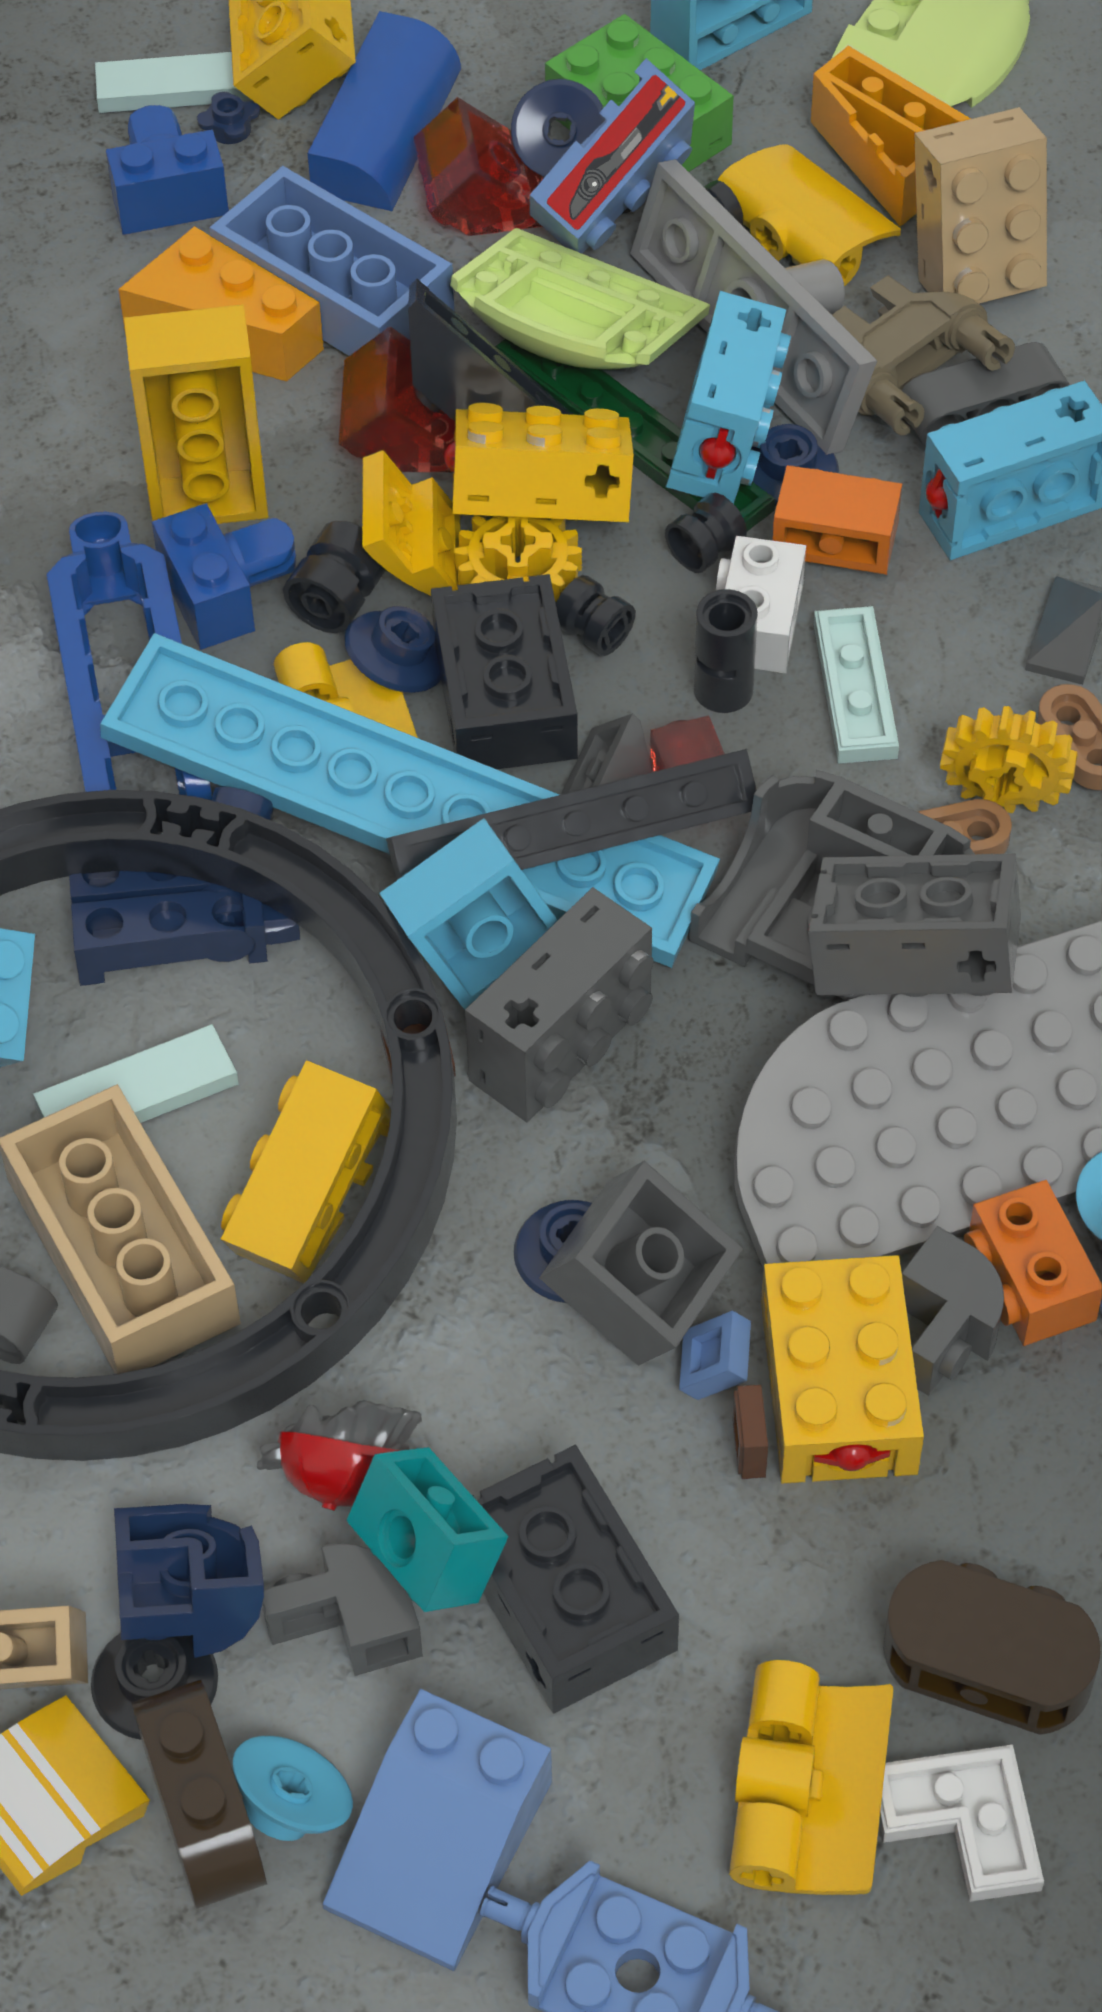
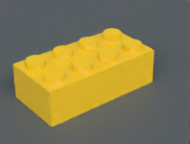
[124,304,269,524]

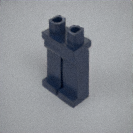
[69,871,300,986]

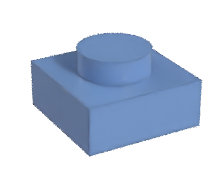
[679,1310,751,1400]

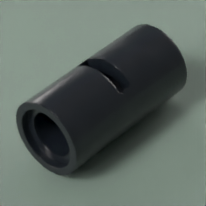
[694,589,758,713]

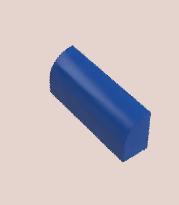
[307,11,461,211]

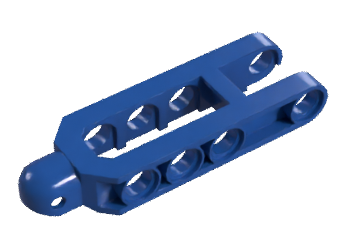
[47,511,212,800]

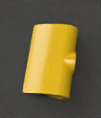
[718,144,901,286]
[273,642,418,738]
[729,1660,893,1895]

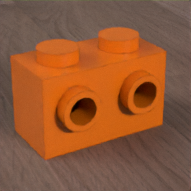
[772,465,902,575]
[964,1179,1102,1346]

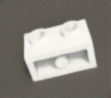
[716,536,806,673]

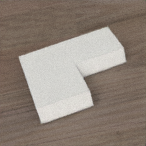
[879,1745,1044,1902]

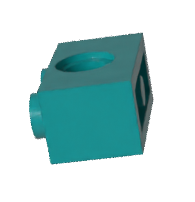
[346,1447,509,1612]

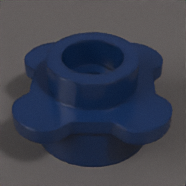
[197,92,260,144]

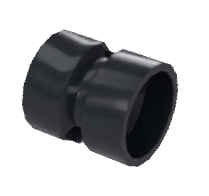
[283,521,386,633]

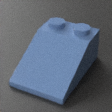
[323,1689,552,1971]

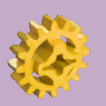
[454,515,582,602]
[940,706,1078,813]

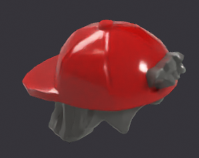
[257,1400,422,1511]

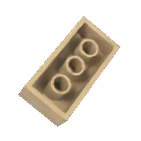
[0,1084,241,1374]

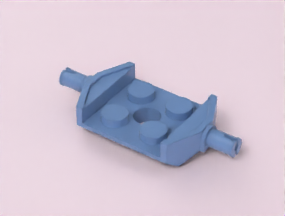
[480,1861,779,2012]

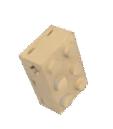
[914,107,1047,304]

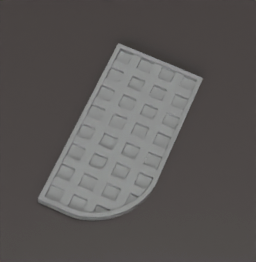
[734,921,1102,1270]

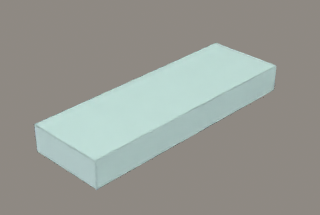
[95,52,253,113]
[814,606,899,764]
[33,1024,239,1123]

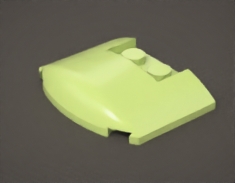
[831,0,1030,108]
[450,228,710,369]

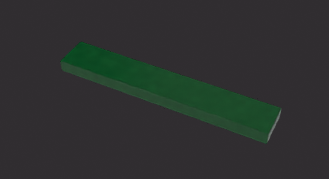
[495,339,775,532]

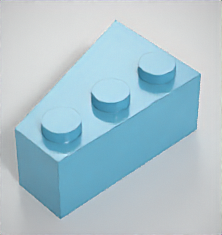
[650,0,813,70]

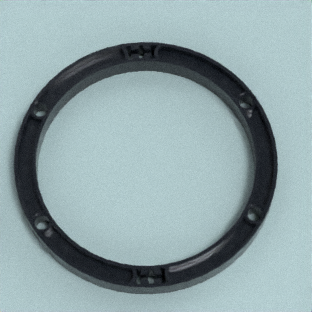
[0,790,457,1461]

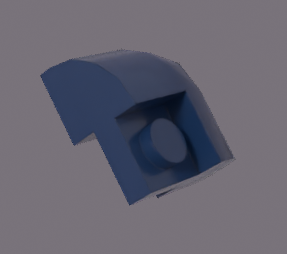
[114,1504,264,1658]

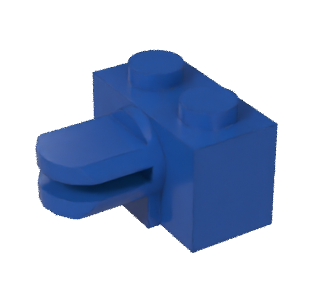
[106,105,229,235]
[152,503,296,650]

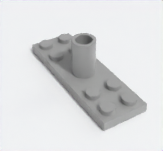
[630,159,877,455]

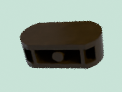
[884,1560,1101,1735]
[131,1679,267,1909]

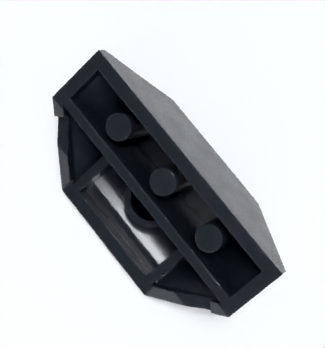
[408,279,575,421]

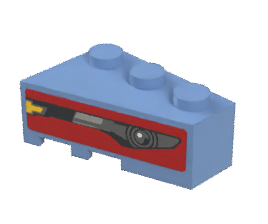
[530,58,695,253]

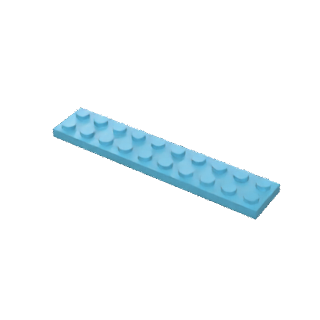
[100,633,720,968]

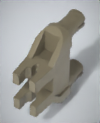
[832,275,1015,436]

